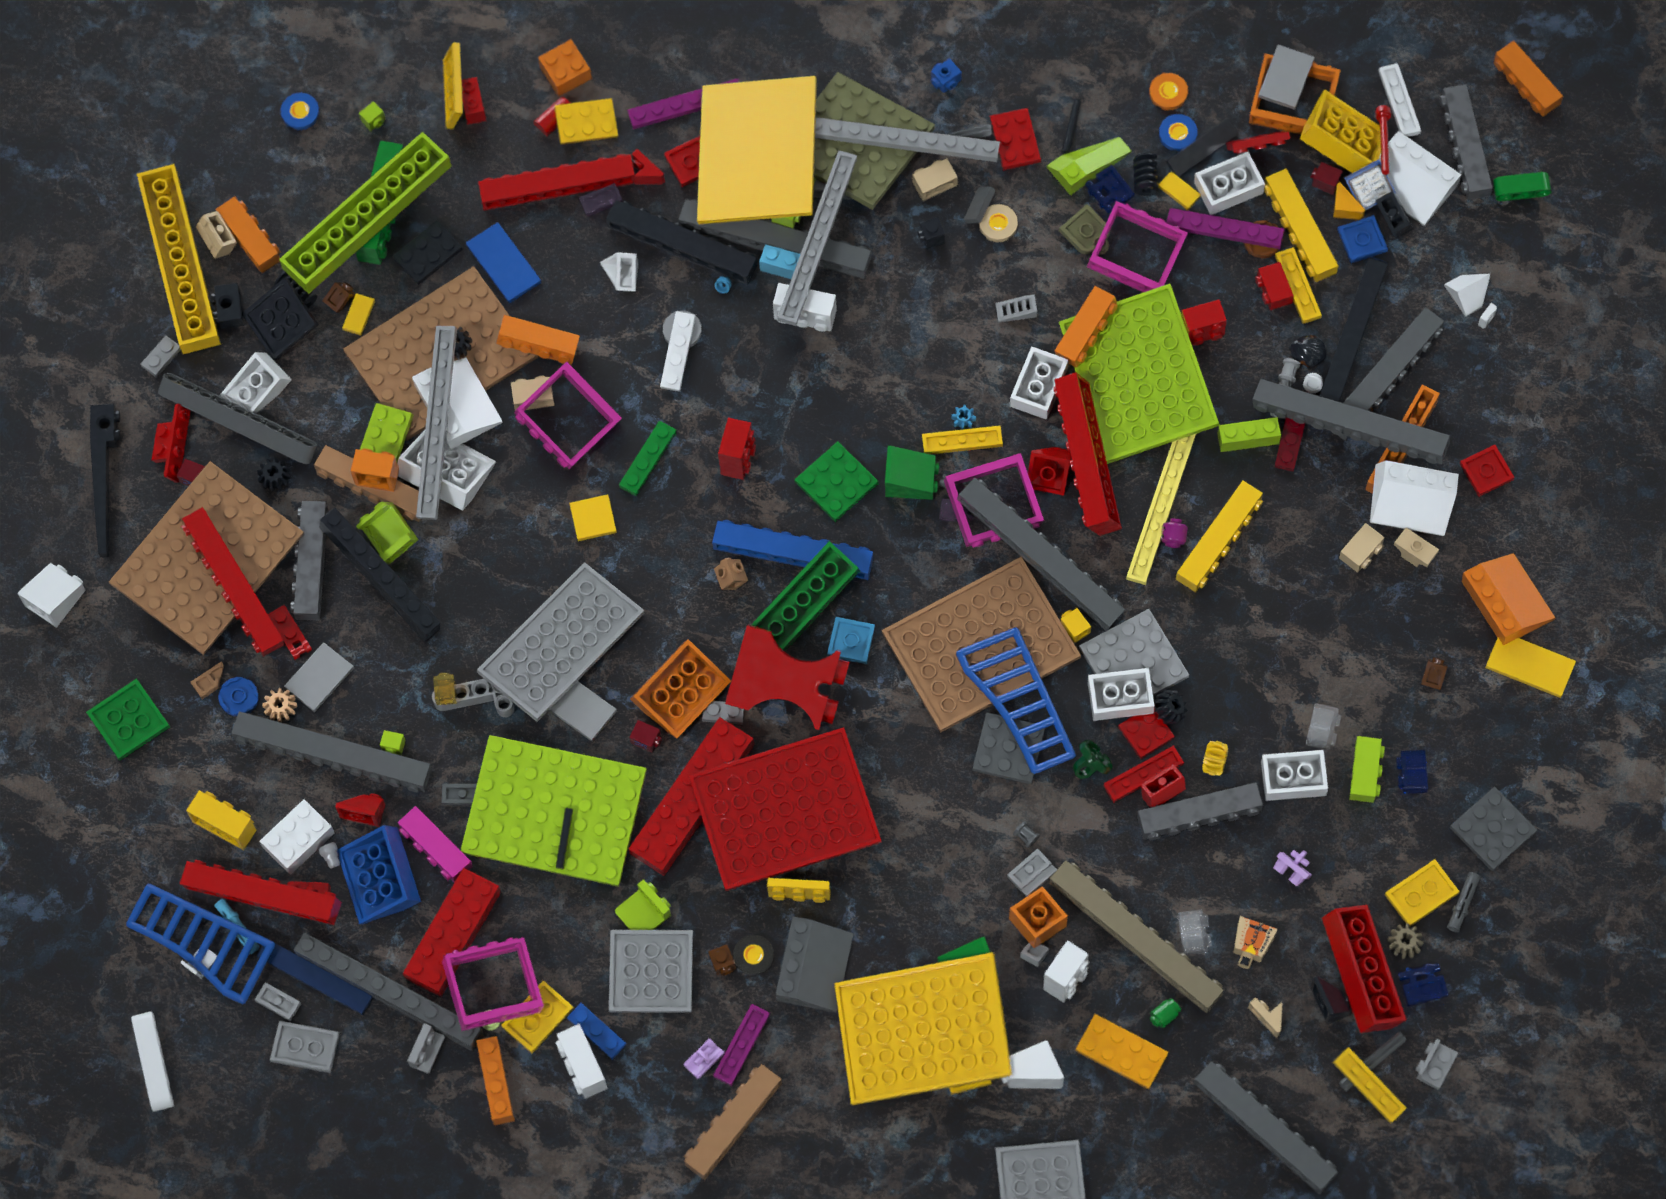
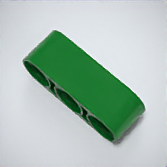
[1493,172,1552,201]

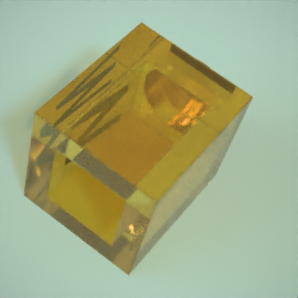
[433,673,457,705]

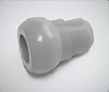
[319,842,340,869]

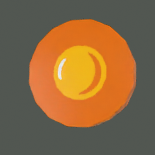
[1149,73,1188,110]

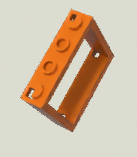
[1249,54,1340,134]

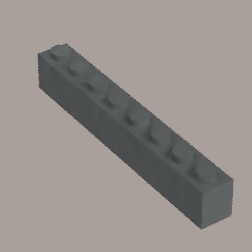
[1338,307,1444,441]
[1194,1061,1337,1195]

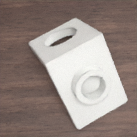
[181,949,217,979]

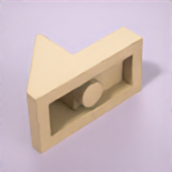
[1248,998,1282,1038]

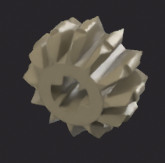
[1388,924,1423,959]

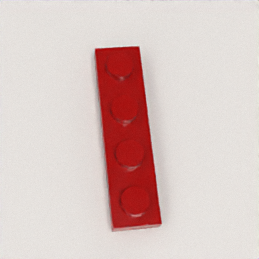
[1103,746,1184,803]

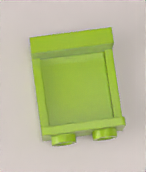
[356,501,419,564]

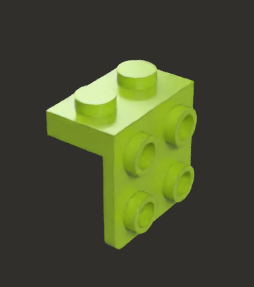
[615,879,671,930]

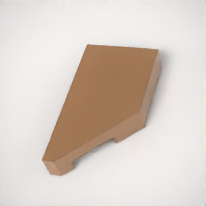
[191,662,224,699]

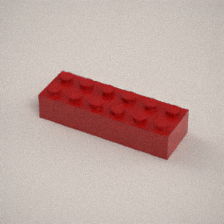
[403,868,501,997]
[1322,905,1406,1033]

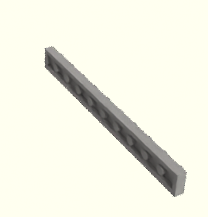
[815,117,1000,162]
[777,150,857,326]
[416,326,457,520]

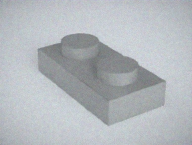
[141,336,181,378]
[702,701,744,725]
[255,982,301,1021]

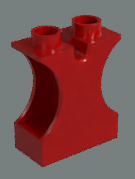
[725,625,850,730]

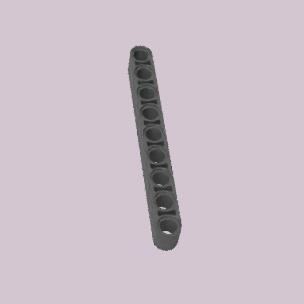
[158,373,317,464]

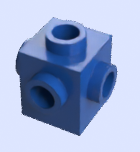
[931,58,961,93]

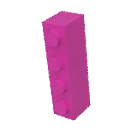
[398,806,473,883]

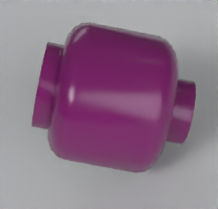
[1161,518,1188,548]

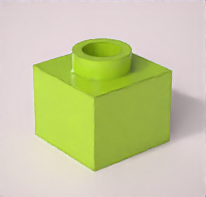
[359,101,386,131]
[380,730,406,755]

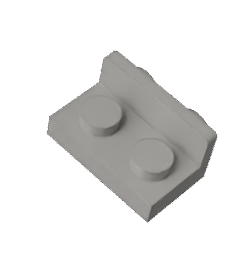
[407,1023,445,1074]
[1416,1039,1458,1090]

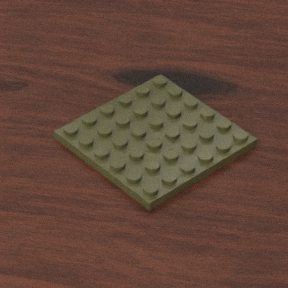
[814,72,935,210]

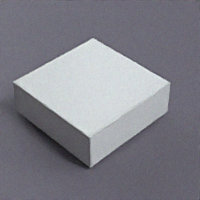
[1478,303,1497,329]

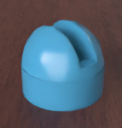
[715,276,731,293]

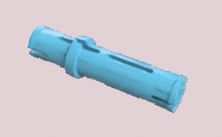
[214,898,260,954]

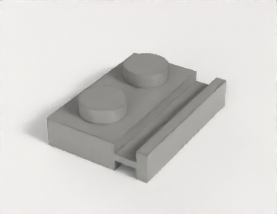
[1007,849,1057,897]

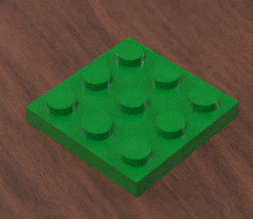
[794,441,878,522]
[86,678,170,761]

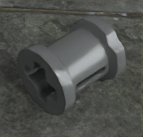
[1013,821,1040,848]

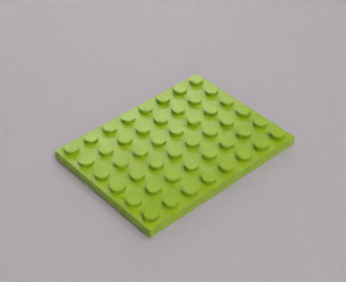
[1059,284,1219,464]
[461,735,647,887]

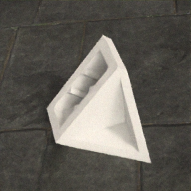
[600,252,638,291]
[1444,274,1490,317]

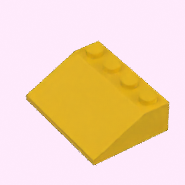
[1300,90,1381,173]

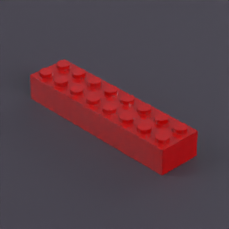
[1054,372,1122,536]
[629,717,755,876]

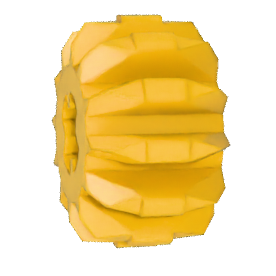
[1202,741,1228,776]

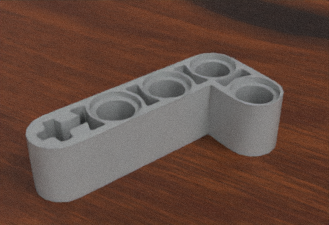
[432,679,514,717]

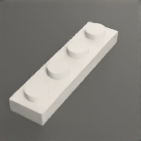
[1378,63,1421,137]
[660,311,696,392]

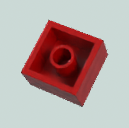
[1181,300,1227,346]

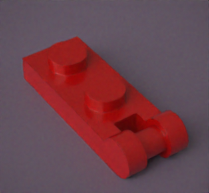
[268,605,312,660]

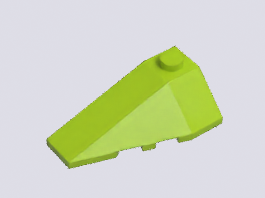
[1047,137,1132,195]

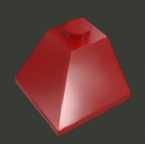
[1028,447,1072,496]
[335,794,386,827]

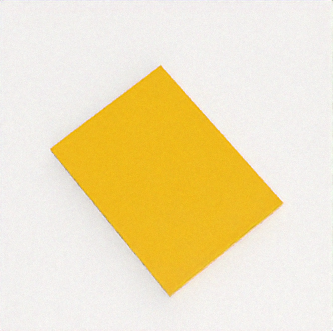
[697,76,817,224]
[834,953,1013,1105]

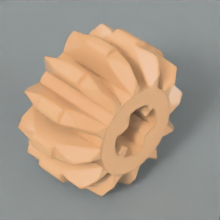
[263,688,297,723]

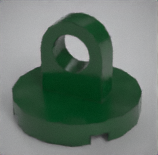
[1073,740,1113,779]

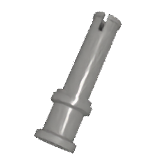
[1270,358,1300,418]

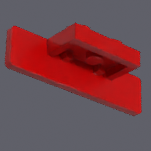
[152,404,191,483]

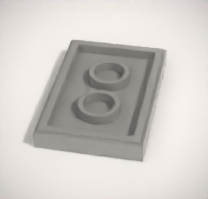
[1258,45,1314,110]
[284,642,354,712]
[549,681,617,742]
[270,1021,340,1073]

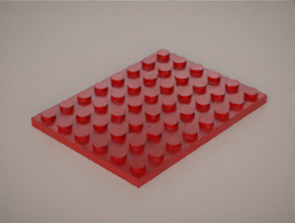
[689,727,882,891]

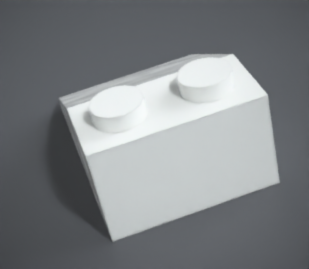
[220,352,292,414]

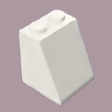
[18,563,85,628]
[1001,1040,1064,1089]

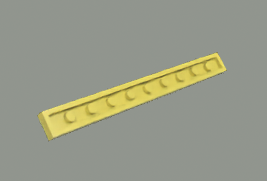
[1126,434,1196,585]

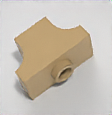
[1394,528,1439,567]

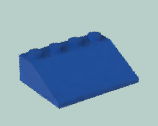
[337,825,421,925]

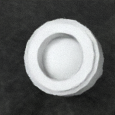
[1303,373,1324,393]

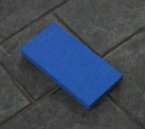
[466,222,541,303]

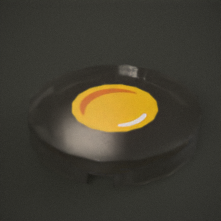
[733,935,774,976]

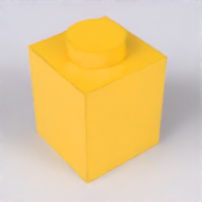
[1061,608,1091,644]

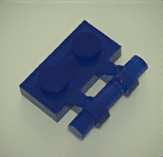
[1085,165,1135,214]
[1398,963,1449,1006]

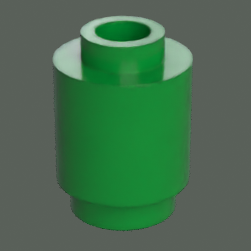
[1150,998,1181,1028]

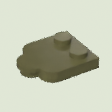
[1058,204,1110,255]

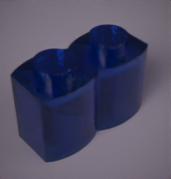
[1396,750,1428,794]

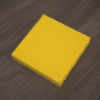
[570,495,617,541]

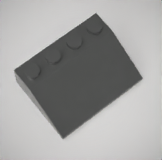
[776,916,854,1013]

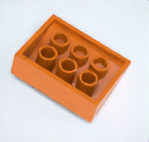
[1462,553,1555,645]
[630,639,731,739]

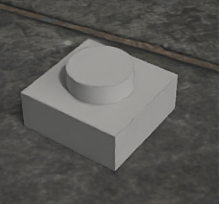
[1020,943,1049,967]

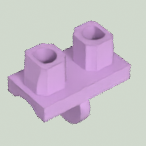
[1274,850,1312,886]
[683,1038,724,1080]

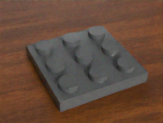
[972,713,1045,785]
[1450,786,1537,872]

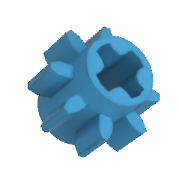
[952,405,976,430]

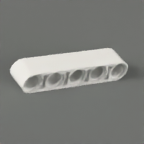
[132,1011,174,1112]

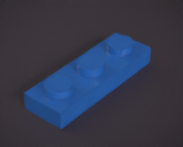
[567,1003,626,1060]

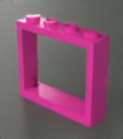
[1087,201,1187,293]
[514,362,622,469]
[944,453,1044,548]
[442,937,544,1031]

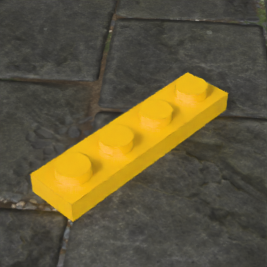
[1275,247,1322,324]
[922,426,1003,454]
[1333,1047,1406,1123]

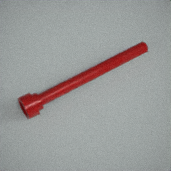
[1375,105,1391,175]

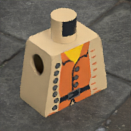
[1233,916,1277,969]

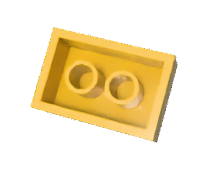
[186,790,256,851]

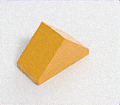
[1333,183,1365,220]

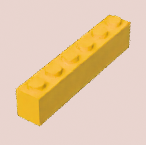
[1264,169,1338,282]
[1176,481,1263,592]

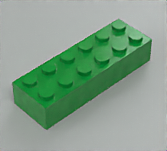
[356,141,404,265]
[751,541,860,652]

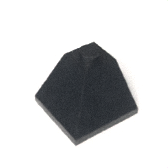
[1310,976,1352,1025]

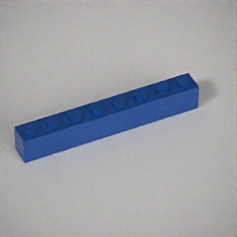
[712,520,873,580]

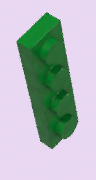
[619,421,677,496]

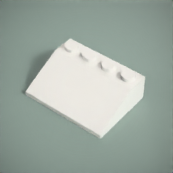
[1379,131,1461,226]
[412,358,503,450]
[397,430,496,511]
[1370,460,1459,536]

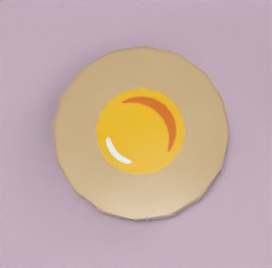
[979,204,1018,242]

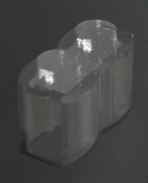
[1305,703,1341,750]
[1177,909,1212,955]

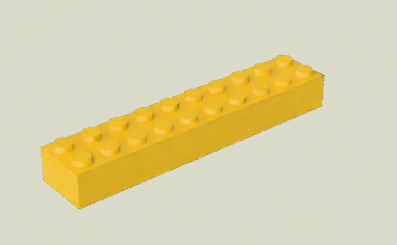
[137,164,221,354]

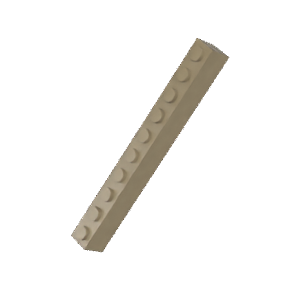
[1049,860,1224,1013]

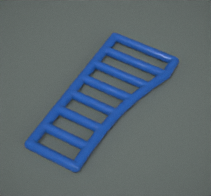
[956,627,1076,774]
[126,884,275,1004]

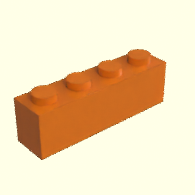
[1494,41,1563,117]
[216,197,280,273]
[1055,286,1117,368]
[496,315,580,365]
[477,1036,515,1125]

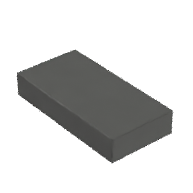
[964,186,995,224]

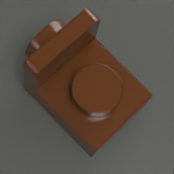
[322,282,356,313]
[1421,657,1448,690]
[708,944,736,976]

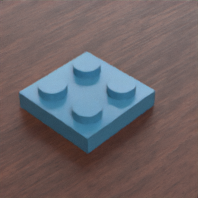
[827,617,875,664]

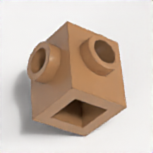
[714,558,748,590]

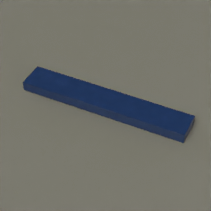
[257,943,373,1015]

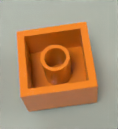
[538,39,592,97]
[351,448,399,492]
[1009,886,1068,948]

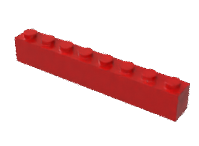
[478,154,635,210]
[181,507,284,657]
[180,860,342,925]

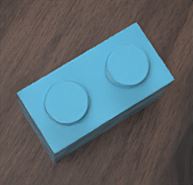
[759,244,800,279]

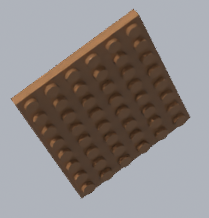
[343,266,538,441]
[109,461,304,655]
[882,557,1081,733]

